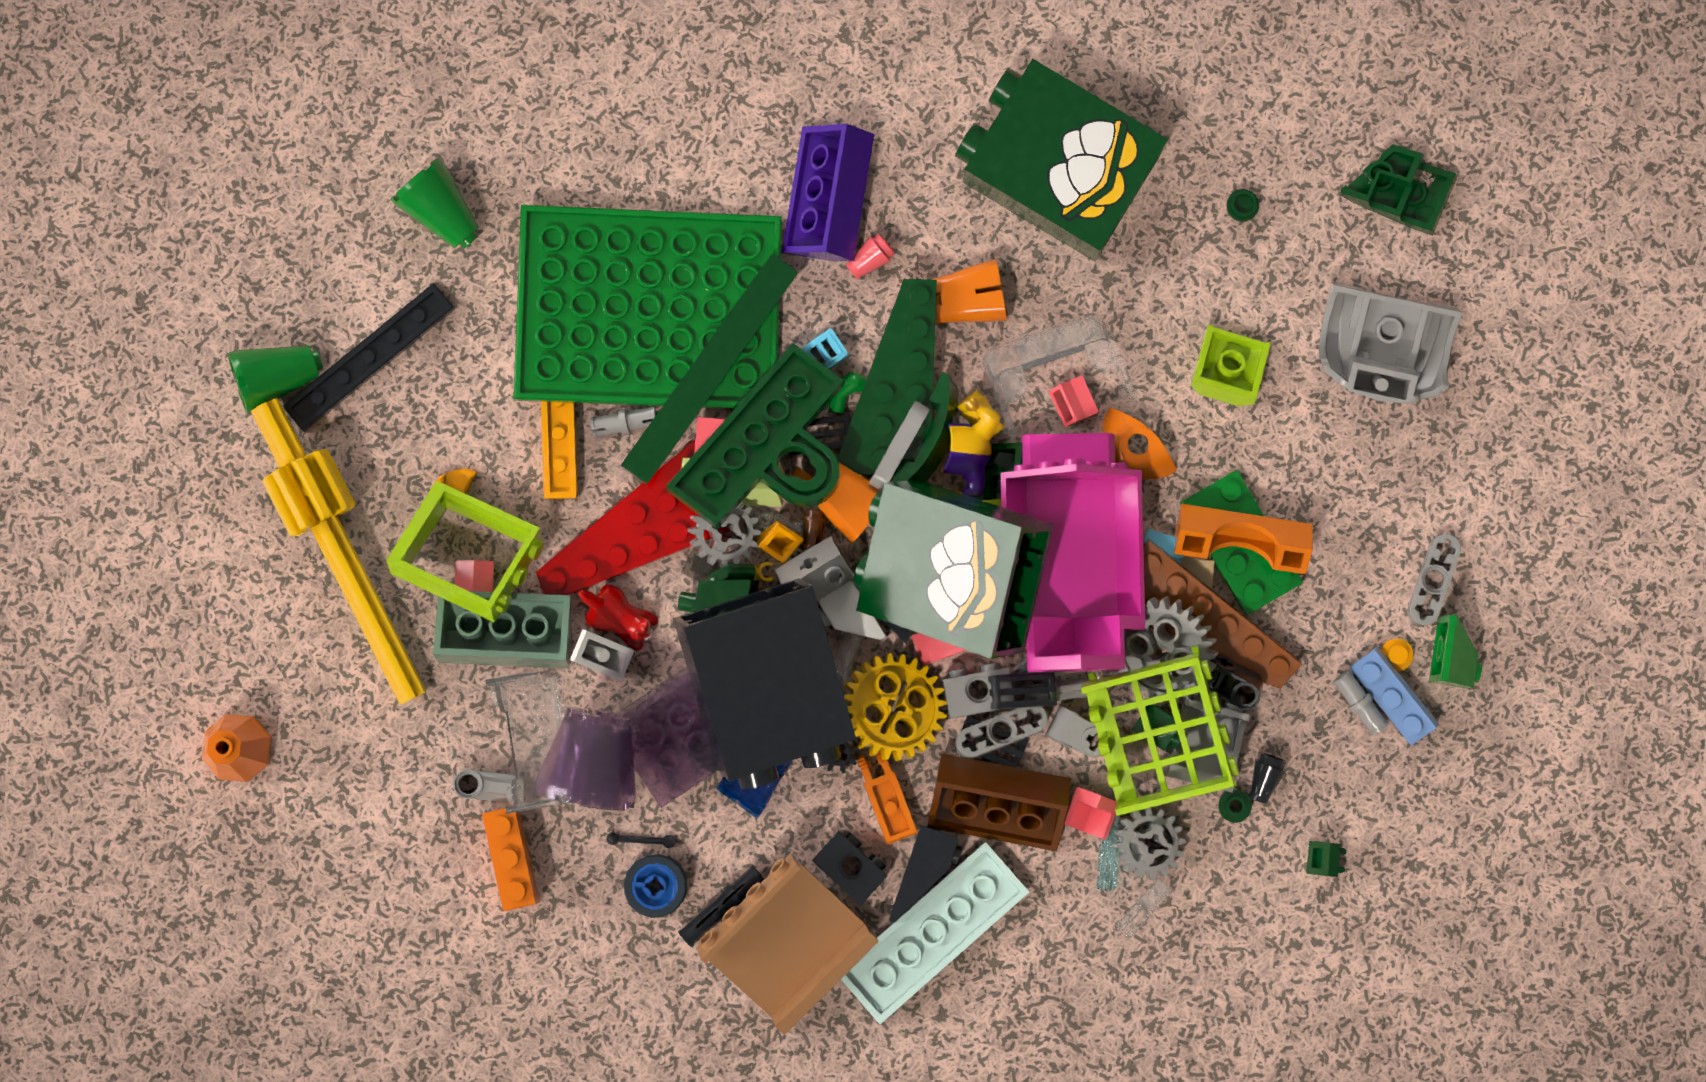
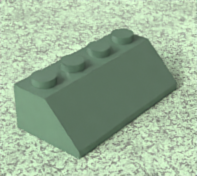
[433,591,572,669]

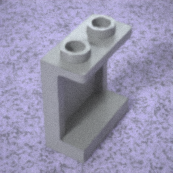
[1165,694,1250,792]

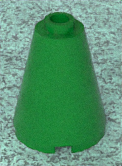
[390,157,479,249]
[227,345,323,414]

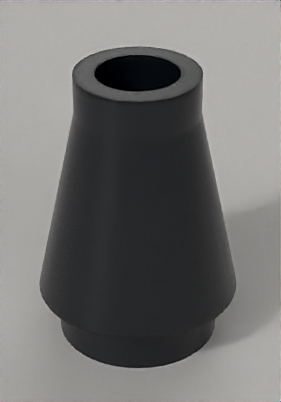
[1249,752,1287,804]

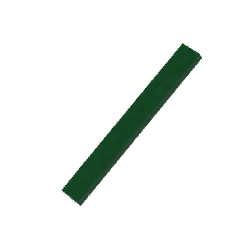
[620,254,799,485]

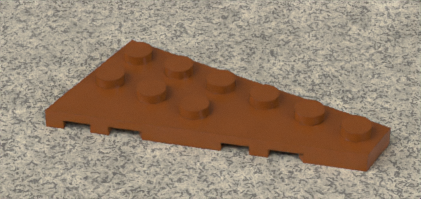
[1143,538,1302,689]

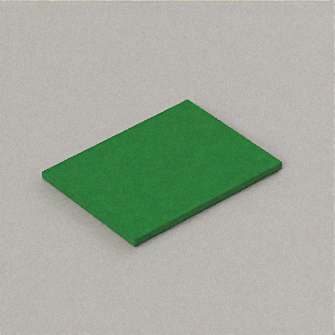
[513,205,782,409]

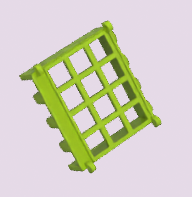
[1081,645,1239,816]

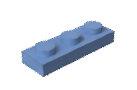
[1349,646,1439,745]

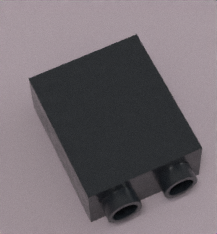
[673,578,856,789]

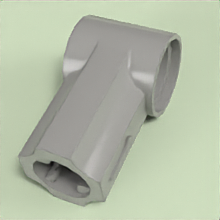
[453,769,521,804]

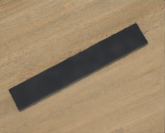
[282,283,455,432]

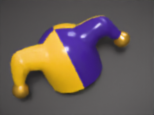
[941,397,1000,498]

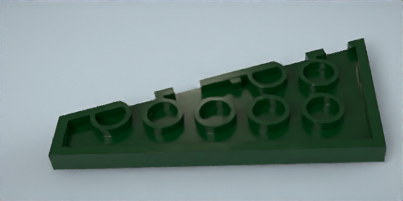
[837,279,937,475]

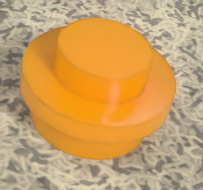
[1381,638,1414,671]

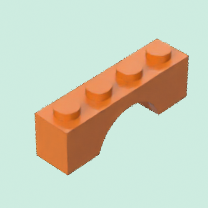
[1174,504,1313,574]

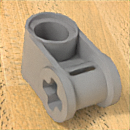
[1045,706,1101,758]

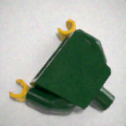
[678,562,774,613]

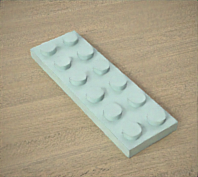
[841,842,1029,1024]

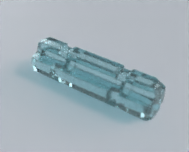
[1097,826,1119,891]

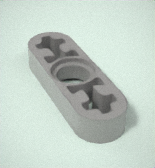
[868,401,930,490]
[1407,534,1461,626]
[955,707,1048,759]

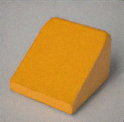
[756,521,804,564]

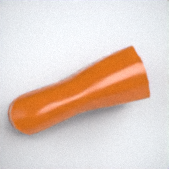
[932,259,1007,324]
[791,456,880,543]

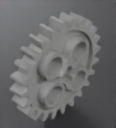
[1117,597,1218,704]

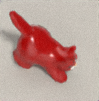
[578,585,658,651]

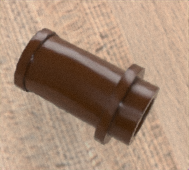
[801,510,828,549]

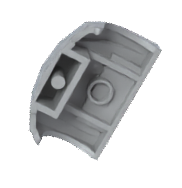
[1319,282,1462,403]

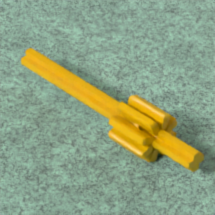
[251,398,427,705]

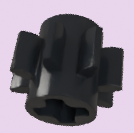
[827,742,859,774]

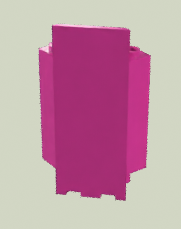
[1001,433,1146,672]

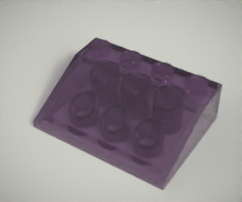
[605,667,718,808]

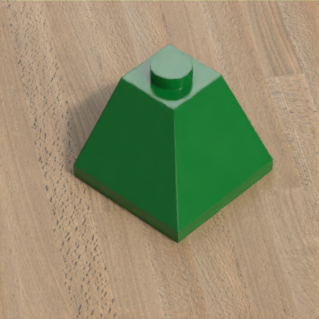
[1429,614,1482,689]

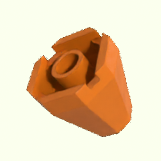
[202,714,272,782]

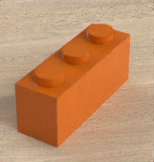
[482,806,540,912]

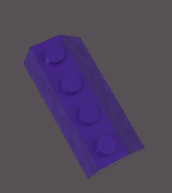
[781,124,874,261]

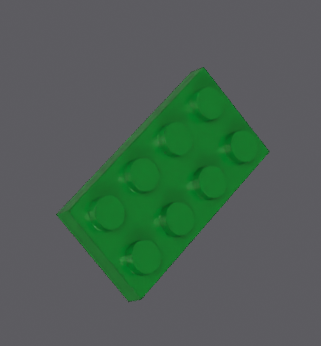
[1179,470,1303,616]

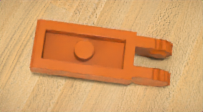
[856,751,918,845]

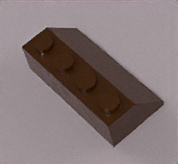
[927,754,1071,852]

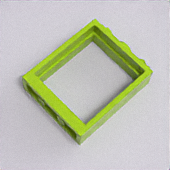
[386,480,544,622]

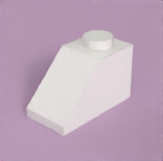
[818,580,887,640]
[570,629,634,681]

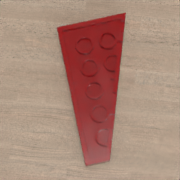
[536,440,731,595]

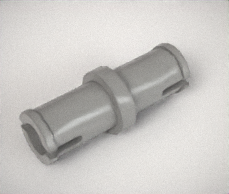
[590,406,657,438]
[1333,670,1389,736]

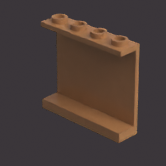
[696,853,879,1035]

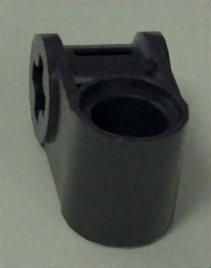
[1208,654,1263,710]

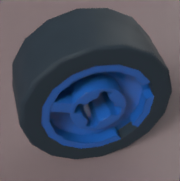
[624,854,688,918]

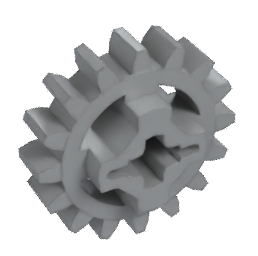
[688,504,761,567]
[1112,808,1186,880]

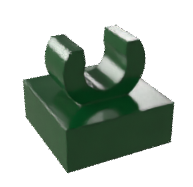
[1306,841,1347,877]

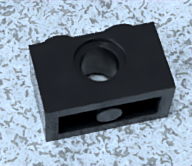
[812,831,888,906]

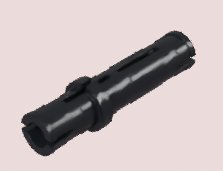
[678,865,765,947]

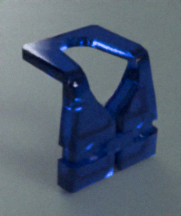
[716,761,793,818]

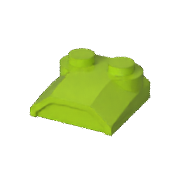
[1191,324,1271,406]

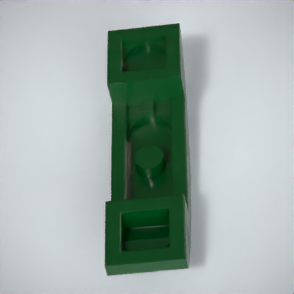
[892,372,958,482]

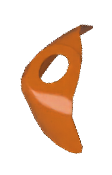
[1102,407,1177,480]

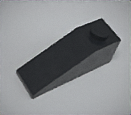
[889,825,963,922]

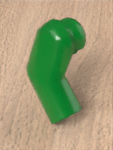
[828,372,866,415]

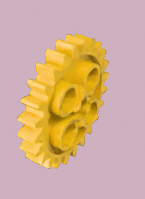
[844,653,947,761]

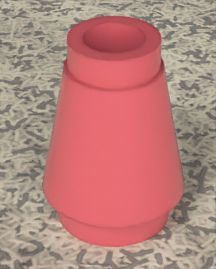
[846,233,895,280]

